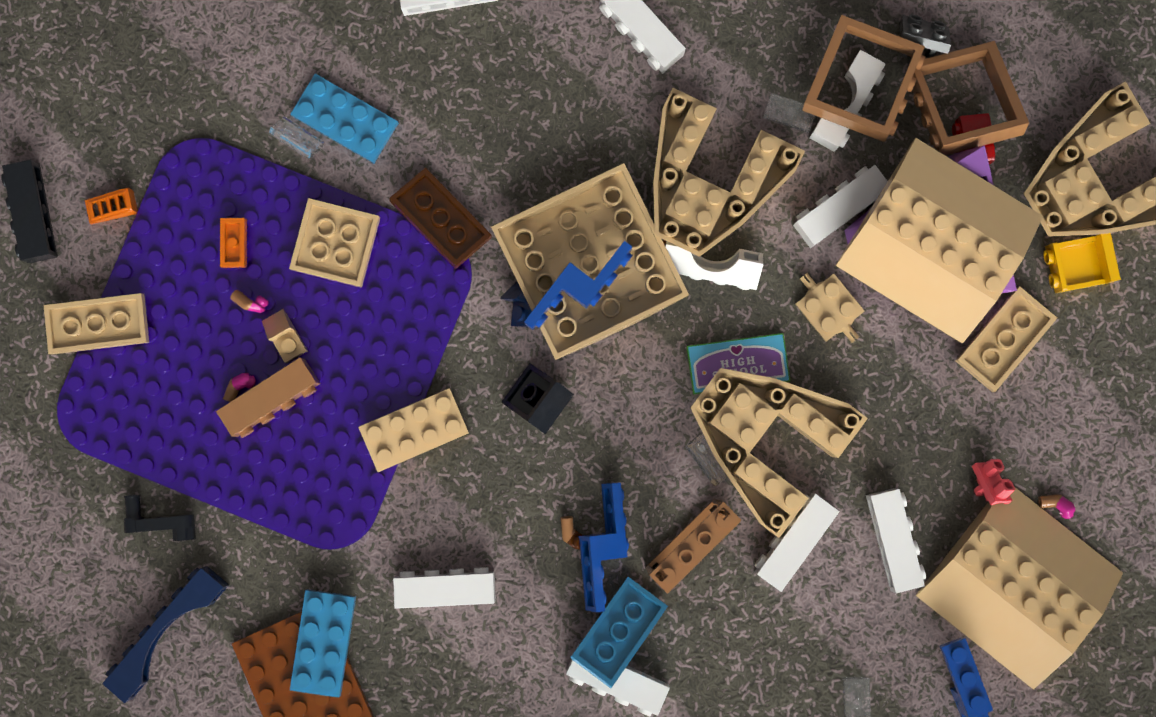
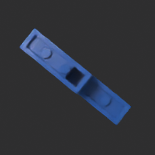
[524,241,633,330]
[579,483,629,612]
[940,637,993,717]

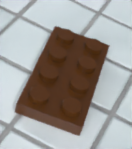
[389,168,492,269]

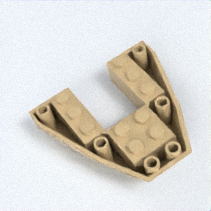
[1024,82,1156,236]
[653,88,805,257]
[691,368,868,538]

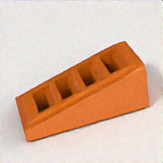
[85,188,138,225]

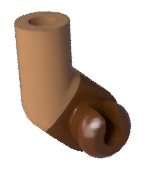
[561,516,583,549]

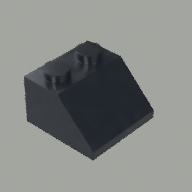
[501,363,574,434]

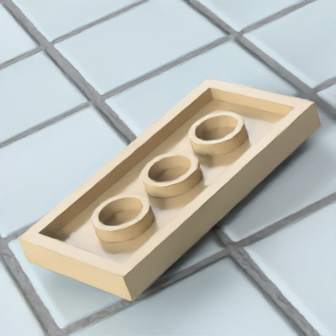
[955,286,1057,392]
[44,293,149,355]
[358,388,469,472]

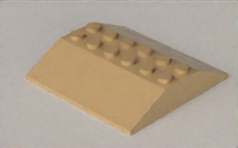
[835,138,1043,343]
[491,163,689,360]
[915,488,1123,689]

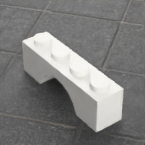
[809,50,885,152]
[665,241,763,290]

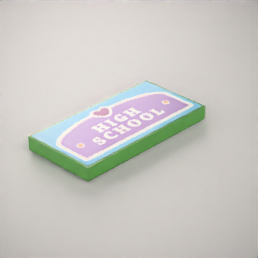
[686,333,790,395]

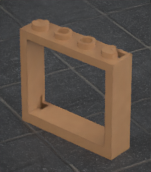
[802,15,926,142]
[912,41,1029,156]
[645,498,742,594]

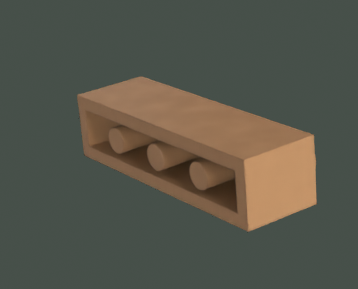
[216,357,321,438]

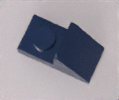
[500,281,532,327]

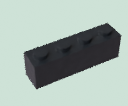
[1,159,58,263]

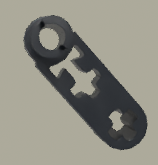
[123,494,196,541]

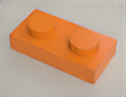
[220,218,247,268]

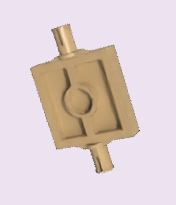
[795,272,864,343]

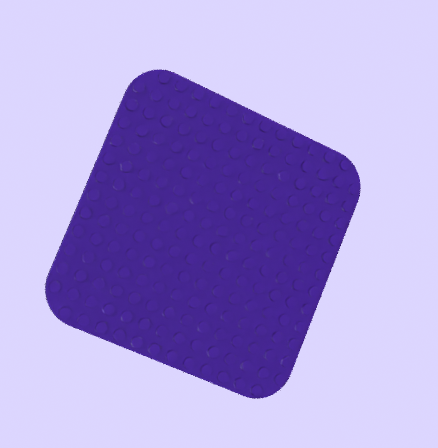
[57,138,472,550]

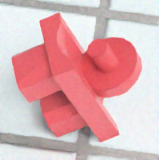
[971,459,1015,505]

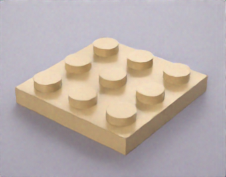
[289,198,380,288]

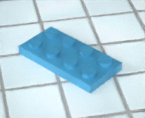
[290,74,399,164]
[570,577,668,688]
[290,589,356,698]

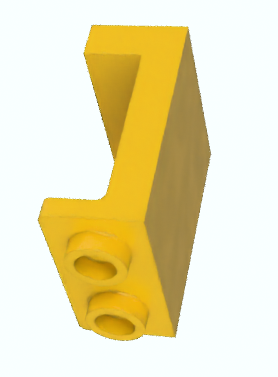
[1043,233,1121,293]

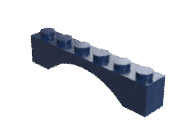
[102,566,229,703]

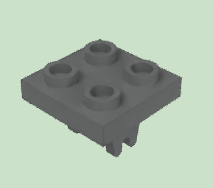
[899,14,951,59]

